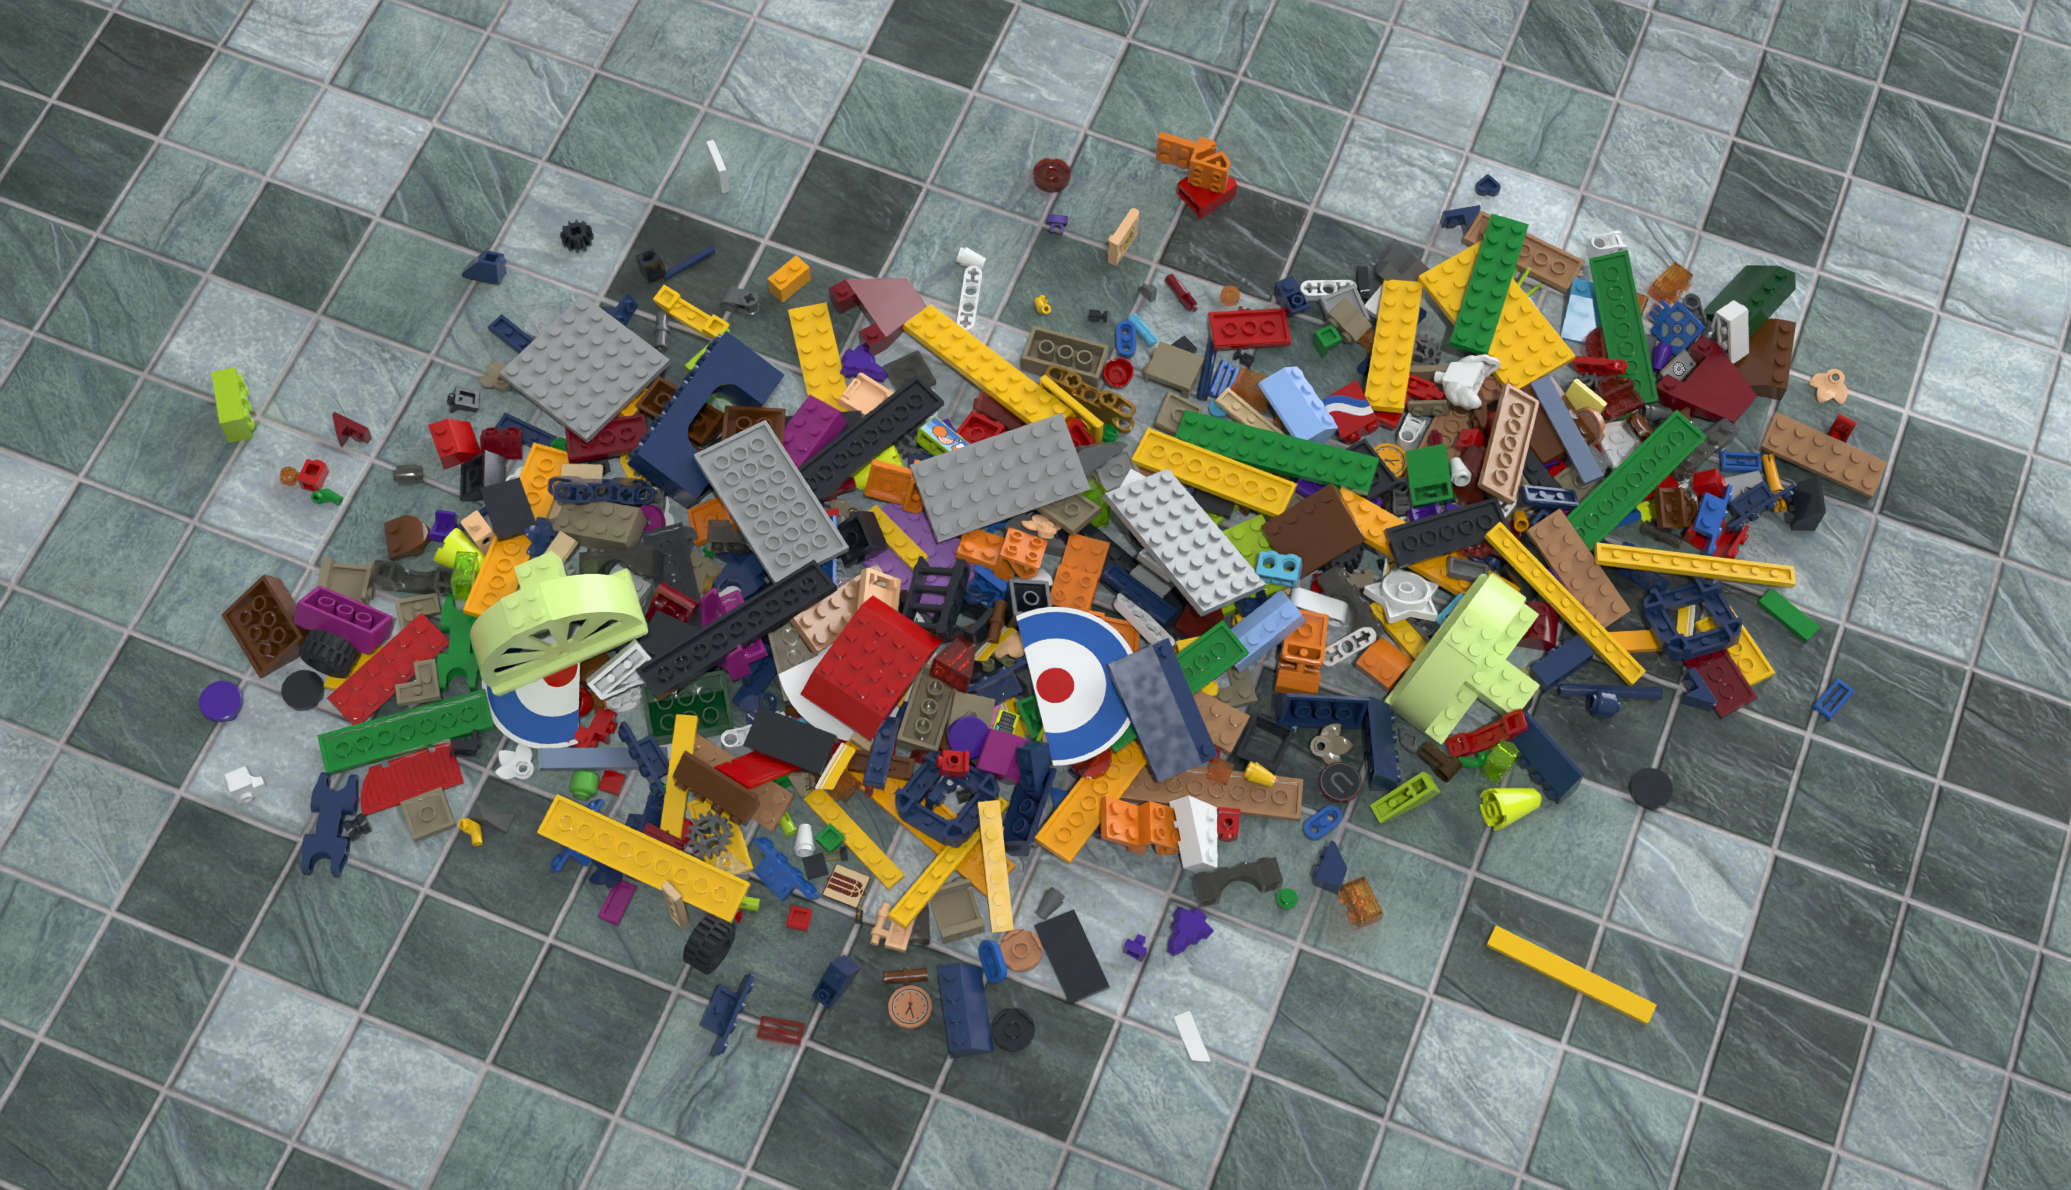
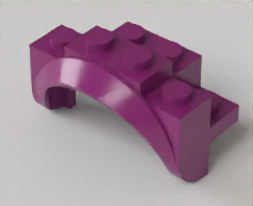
[700,588,768,681]

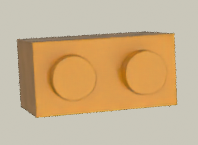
[767,255,811,303]

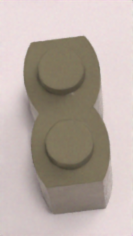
[1325,298,1372,345]

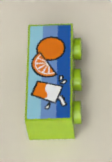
[916,417,969,456]

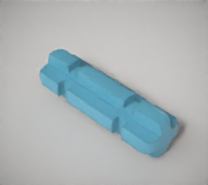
[1128,313,1158,347]

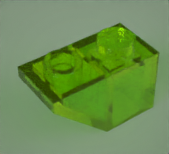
[1081,480,1110,528]
[451,551,480,601]

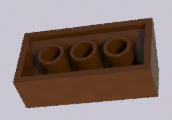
[635,376,724,445]
[672,750,760,827]

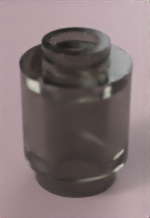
[393,464,423,486]

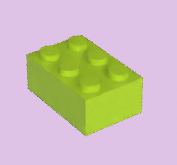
[211,367,255,443]

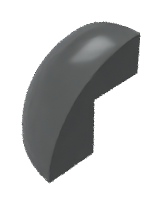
[1376,239,1430,282]

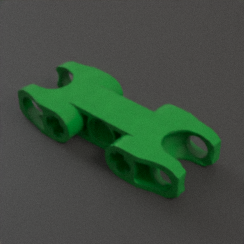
[437,594,481,692]

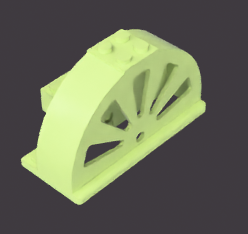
[470,551,648,697]
[1384,573,1540,746]

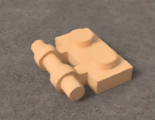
[870,902,917,953]

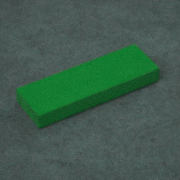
[1757,588,1820,643]

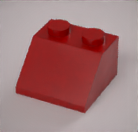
[428,419,481,470]

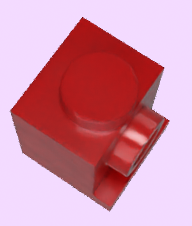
[297,459,329,492]
[588,708,617,745]
[936,750,969,778]
[1217,807,1241,842]

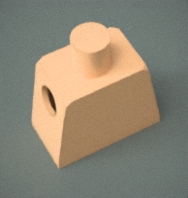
[460,511,495,556]

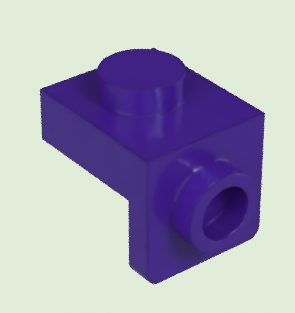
[1407,503,1442,522]
[429,510,457,543]

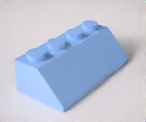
[1258,366,1338,444]
[1231,590,1306,673]

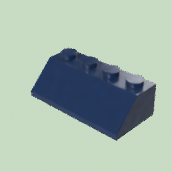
[1274,693,1370,730]
[1363,696,1401,791]
[1503,712,1585,805]
[1003,767,1057,856]
[937,963,994,1059]

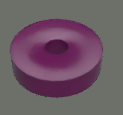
[640,505,665,537]

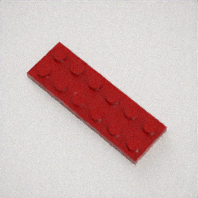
[327,612,449,725]

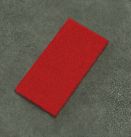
[1207,308,1291,350]

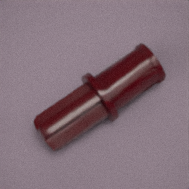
[642,823,686,851]

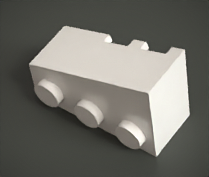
[1707,300,1749,364]
[586,639,652,700]
[1169,795,1218,874]

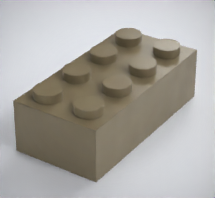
[1021,325,1109,389]
[552,501,648,555]
[768,620,817,704]
[896,664,962,756]

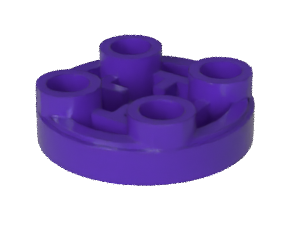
[199,681,243,722]
[947,715,989,759]

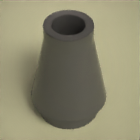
[1640,403,1672,422]
[1035,887,1065,920]

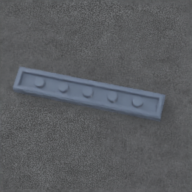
[1530,375,1603,486]
[538,747,668,771]

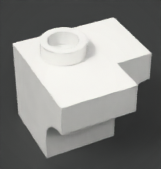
[225,766,269,804]

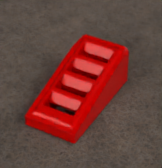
[1827,414,1857,443]

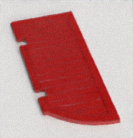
[360,742,464,817]
[714,751,801,790]

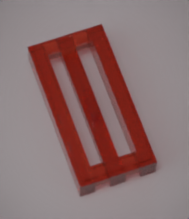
[757,1016,805,1047]

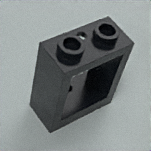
[933,599,993,650]
[1234,712,1295,775]

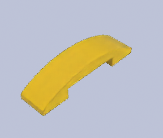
[653,285,730,339]

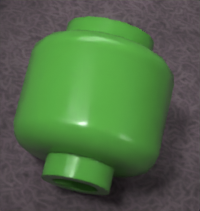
[569,770,600,801]

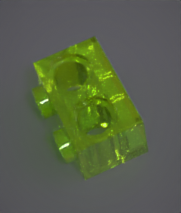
[1481,739,1520,785]

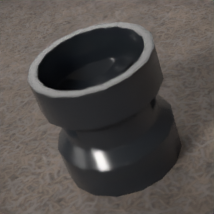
[342,813,372,842]

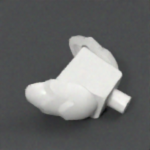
[1434,354,1501,410]

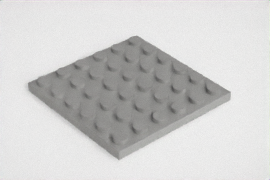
[499,295,671,443]

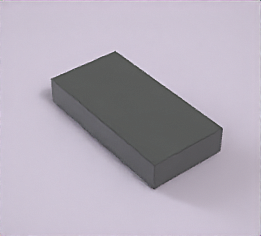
[1446,556,1489,583]

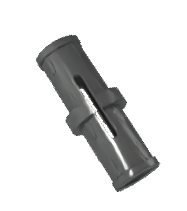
[654,311,670,351]

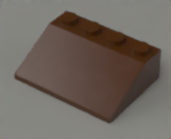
[1734,318,1796,401]
[1498,376,1596,465]
[722,405,786,445]
[1262,483,1366,580]
[221,575,311,678]

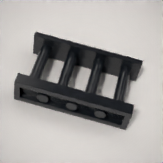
[902,556,971,643]

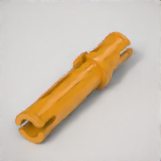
[1761,454,1787,512]

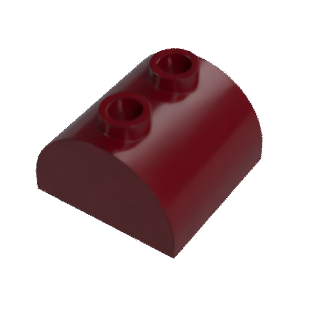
[645,582,700,625]
[1516,601,1559,652]

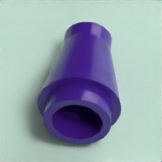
[1652,342,1673,373]

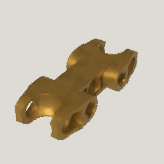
[1044,365,1136,434]

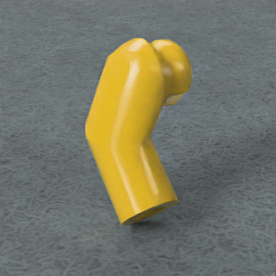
[1034,295,1051,315]
[458,818,483,846]

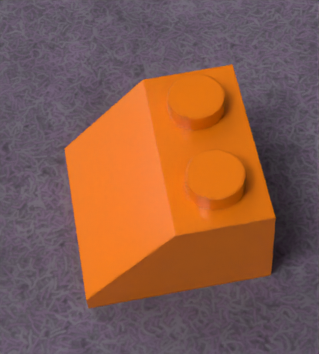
[1356,637,1414,694]

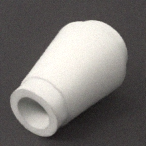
[956,247,986,269]
[1450,457,1471,487]
[794,824,815,857]

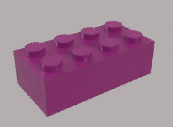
[783,395,847,468]
[294,585,393,655]

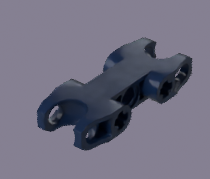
[547,476,655,504]
[713,552,768,602]
[301,772,360,878]

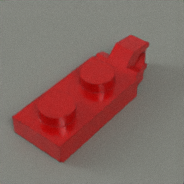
[1571,356,1628,377]
[1407,374,1446,401]

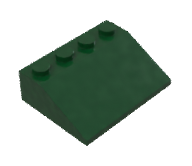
[1704,265,1796,338]
[639,669,734,745]

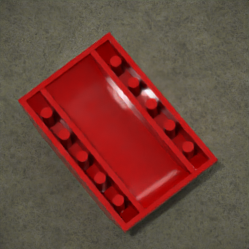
[800,595,942,742]

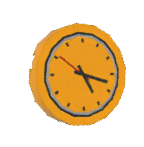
[1373,443,1407,479]

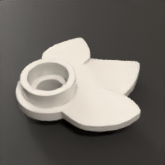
[495,744,534,780]

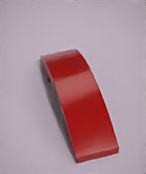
[1445,708,1528,758]

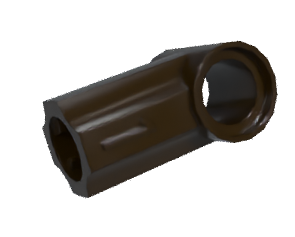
[1418,741,1462,782]

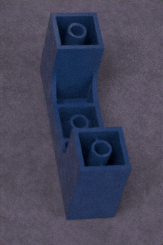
[627,330,784,508]

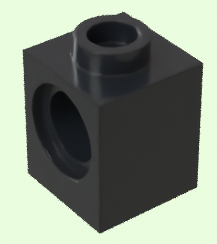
[635,248,667,282]

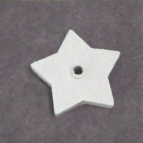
[1363,566,1439,624]

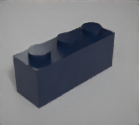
[1528,634,1595,694]

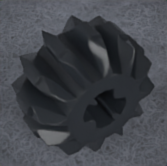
[560,219,594,253]

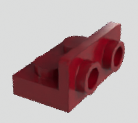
[480,427,523,459]

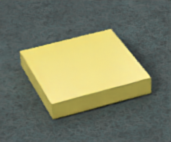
[1565,379,1607,414]

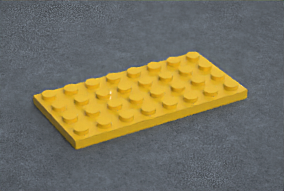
[1418,240,1576,389]

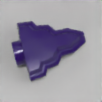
[840,344,887,382]
[1167,906,1214,957]

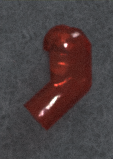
[1461,543,1491,558]

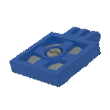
[1649,299,1707,356]

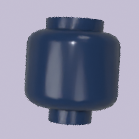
[1587,690,1621,719]

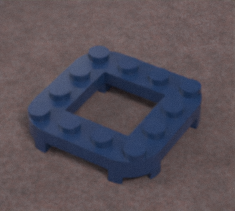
[1642,576,1742,662]
[896,749,999,848]

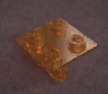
[1231,367,1269,412]

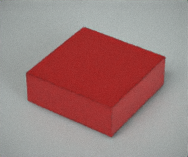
[598,770,626,796]
[786,905,813,932]

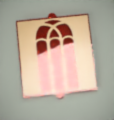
[822,863,871,909]

